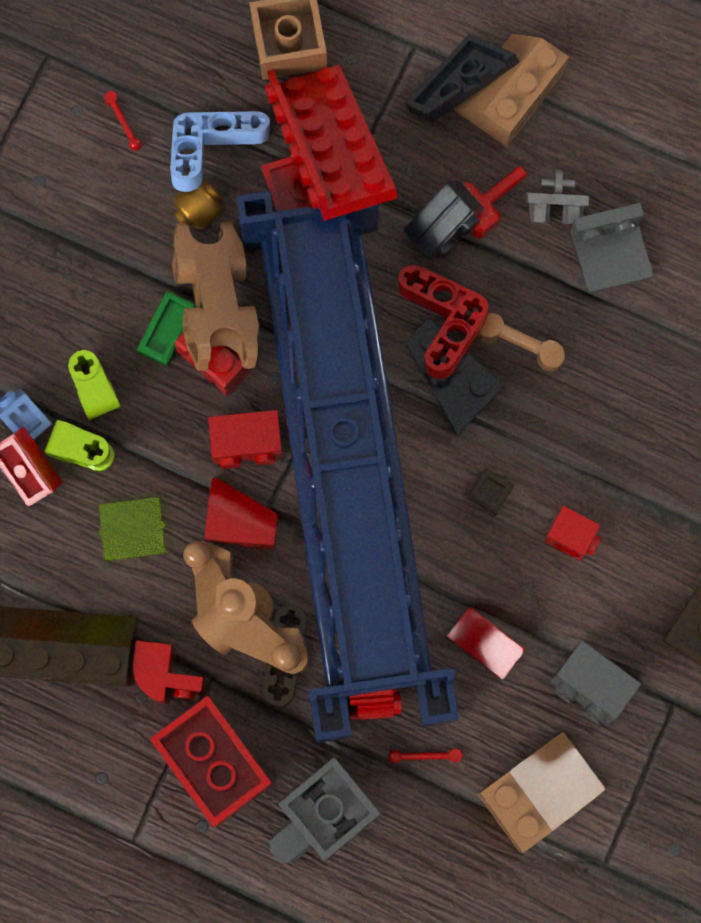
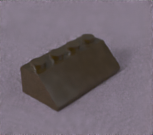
[0,606,138,688]

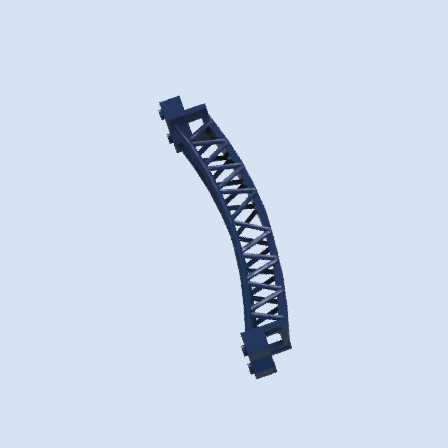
[236,191,459,743]

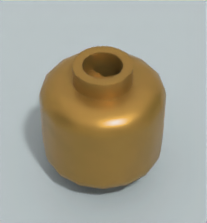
[173,179,224,229]

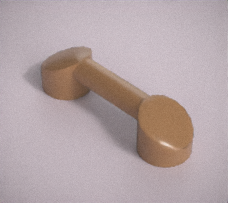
[477,313,565,371]

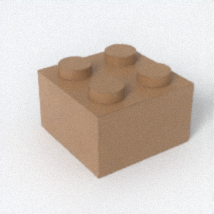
[249,0,327,80]

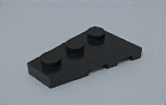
[405,318,504,437]

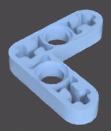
[170,111,271,192]

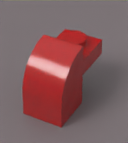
[133,641,206,704]

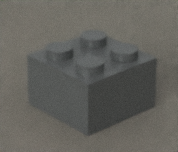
[550,641,641,725]

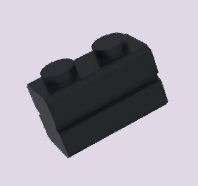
[403,180,484,259]

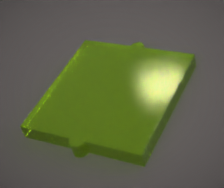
[98,497,166,561]

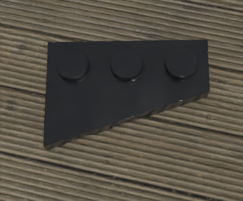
[405,33,519,123]

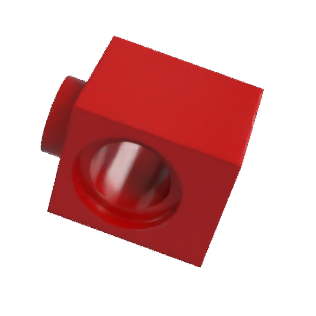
[544,506,602,561]

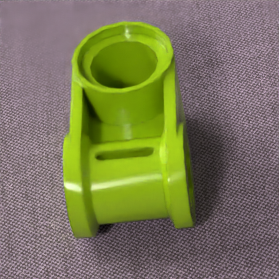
[68,350,121,420]
[44,420,115,472]

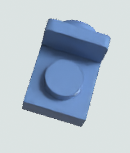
[0,388,52,440]

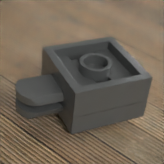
[269,757,380,863]

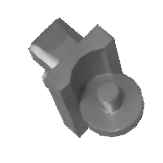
[525,169,589,224]

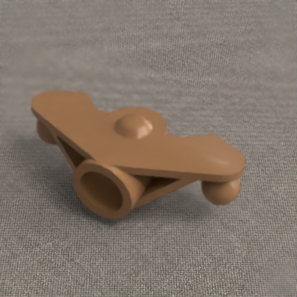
[183,541,310,674]

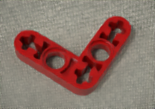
[398,265,488,379]

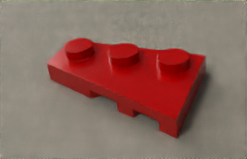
[261,156,311,211]

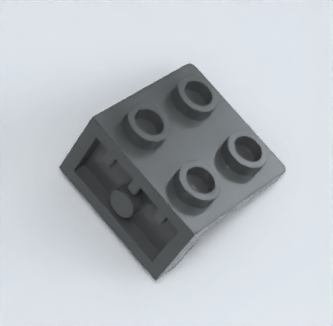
[570,203,653,294]

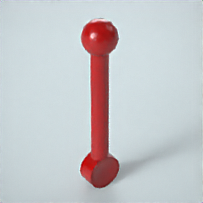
[104,91,142,151]
[388,748,462,764]

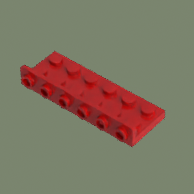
[264,65,398,221]

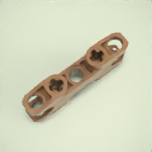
[172,222,259,371]

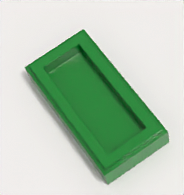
[137,291,196,366]

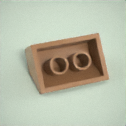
[454,34,569,147]

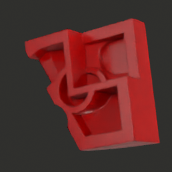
[204,478,278,550]

